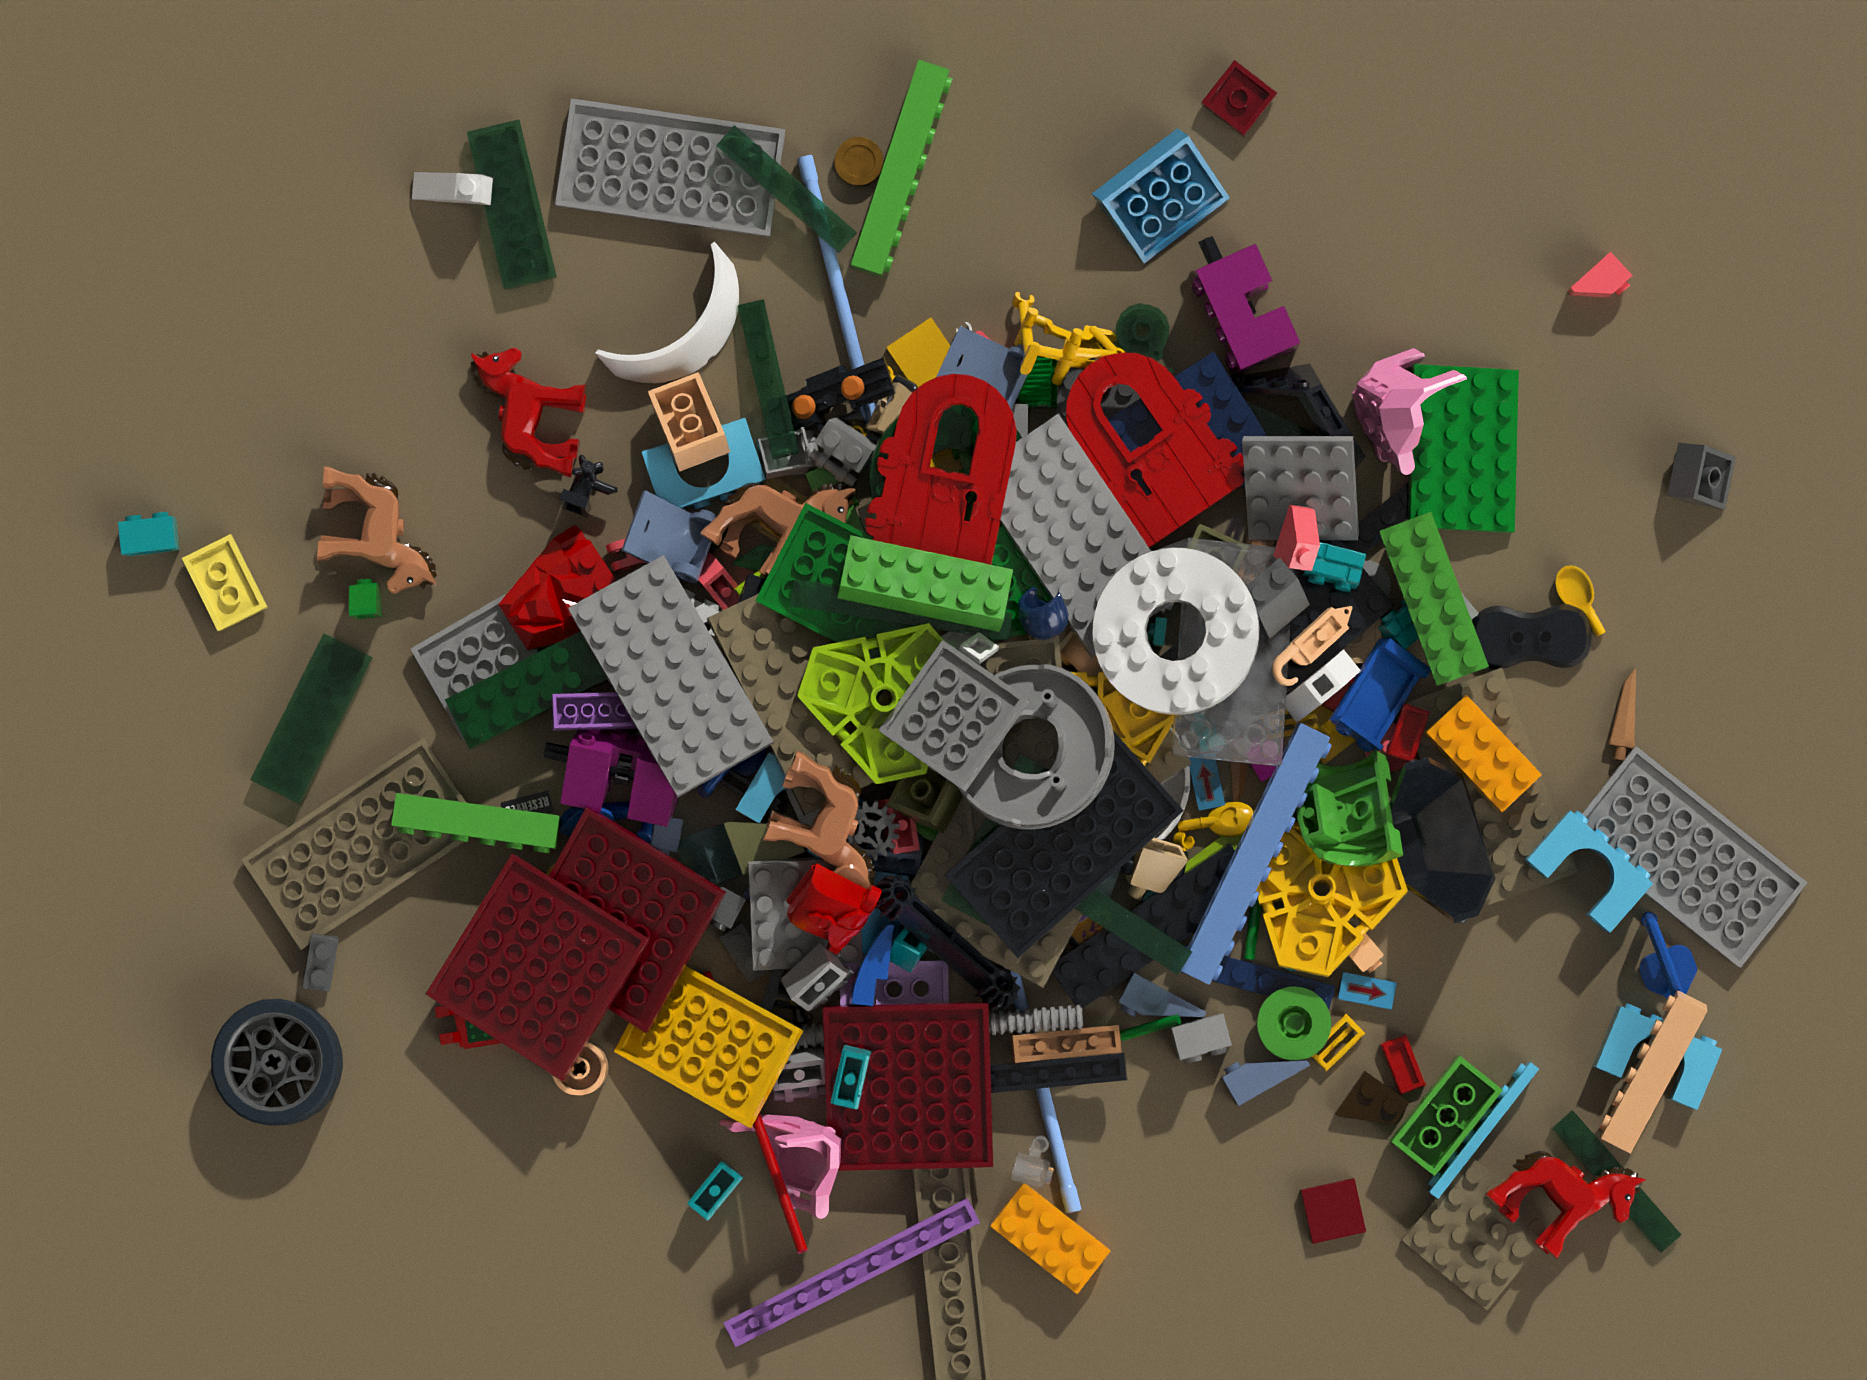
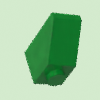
[349,579,383,620]

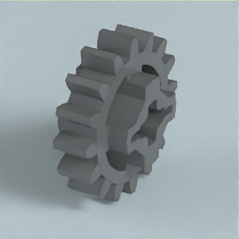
[847,800,900,860]

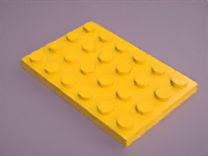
[614,966,803,1128]

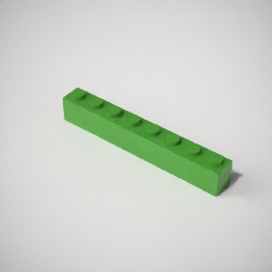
[851,59,953,278]

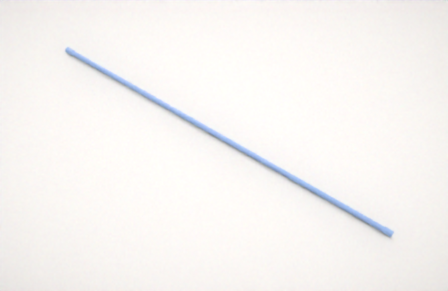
[797,155,1081,1213]

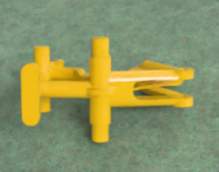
[1012,292,1125,385]

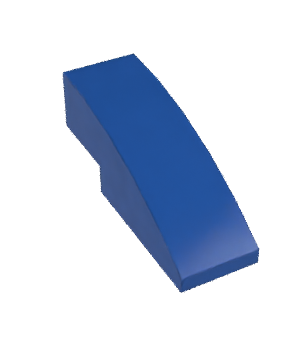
[848,925,894,1006]

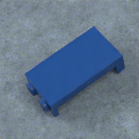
[1329,638,1430,752]

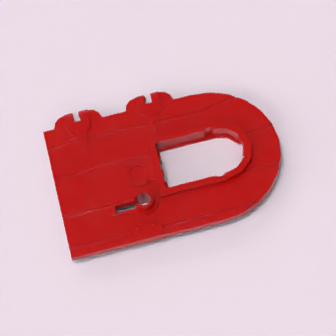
[1066,352,1245,548]
[864,374,1017,565]

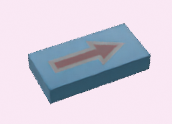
[1188,752,1225,811]
[1337,972,1397,1010]

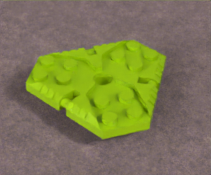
[797,623,943,784]

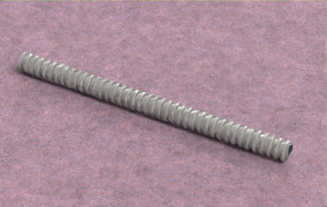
[794,1005,1083,1049]

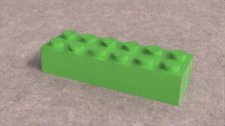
[1379,512,1489,686]
[837,535,1013,632]

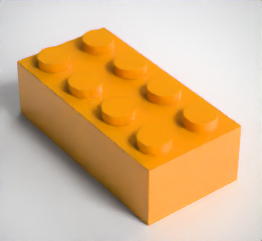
[1423,695,1542,813]
[990,1181,1111,1294]

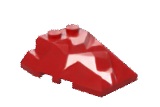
[498,525,616,651]

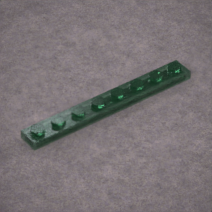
[790,579,1013,641]

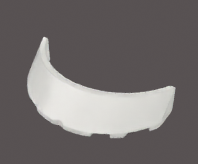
[595,242,739,384]

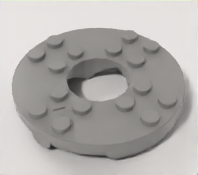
[957,664,1115,829]

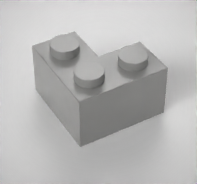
[1169,1013,1232,1064]

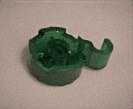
[1115,303,1174,375]

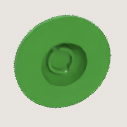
[1257,986,1331,1060]

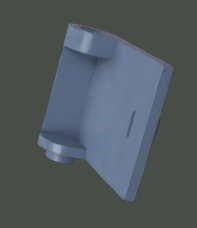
[936,326,1028,410]
[621,490,716,583]

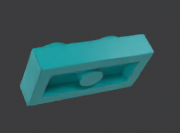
[1147,617,1167,649]

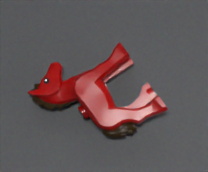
[470,348,587,478]
[1485,1151,1646,1260]

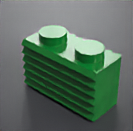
[1016,356,1058,409]

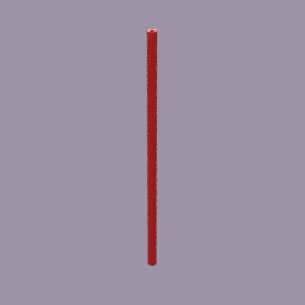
[702,971,808,1254]

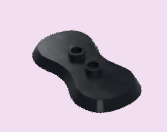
[1472,604,1591,670]

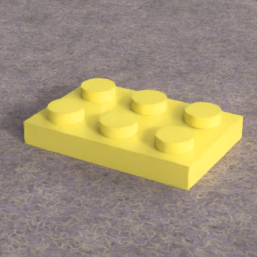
[182,534,268,632]

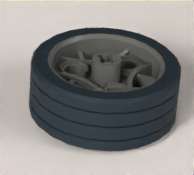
[211,999,343,1126]

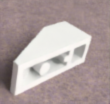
[412,172,493,205]

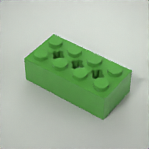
[1388,1055,1503,1176]

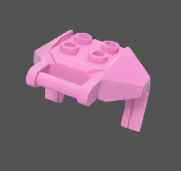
[1352,348,1467,475]
[719,1114,841,1219]

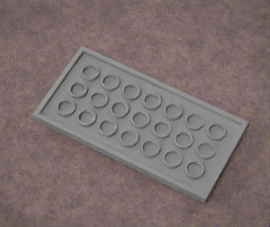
[555,98,786,237]
[1000,414,1170,657]
[568,555,773,798]
[1581,746,1808,968]

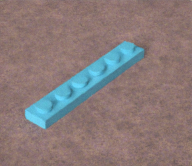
[1427,1062,1539,1199]

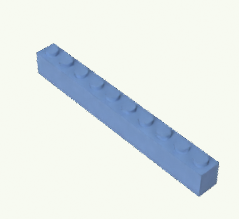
[1178,722,1331,985]

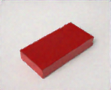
[1387,703,1430,762]
[1380,1034,1426,1095]

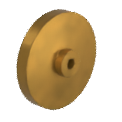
[834,137,883,186]

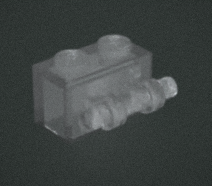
[1010,1135,1054,1189]

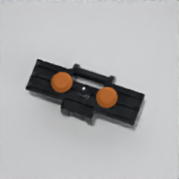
[767,357,896,435]

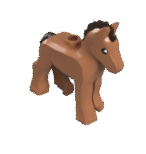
[317,467,437,594]
[700,482,856,578]
[763,751,876,889]

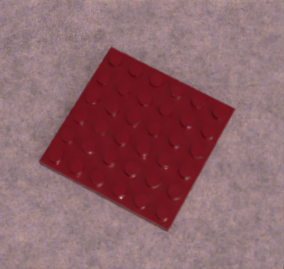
[549,807,726,1033]
[425,854,651,1081]
[823,1002,994,1171]

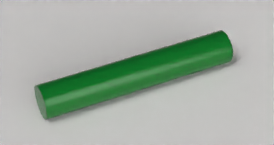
[1244,900,1261,960]
[1120,1014,1181,1041]

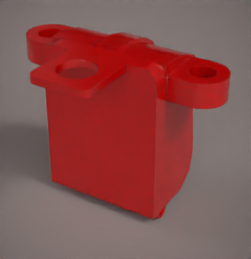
[786,863,882,955]

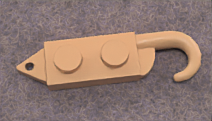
[1272,606,1352,686]

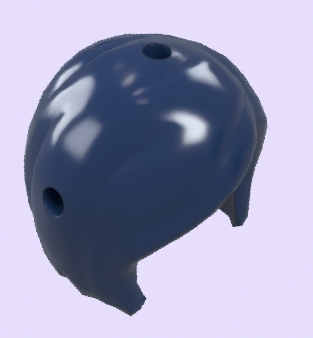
[1018,587,1069,640]

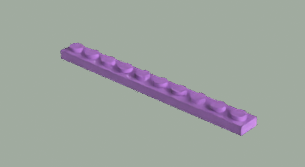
[724,1198,980,1347]

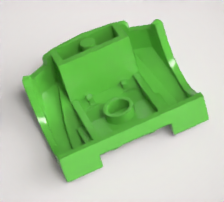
[1297,751,1403,867]

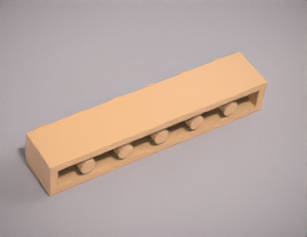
[1598,990,1708,1154]

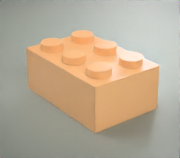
[648,372,730,472]

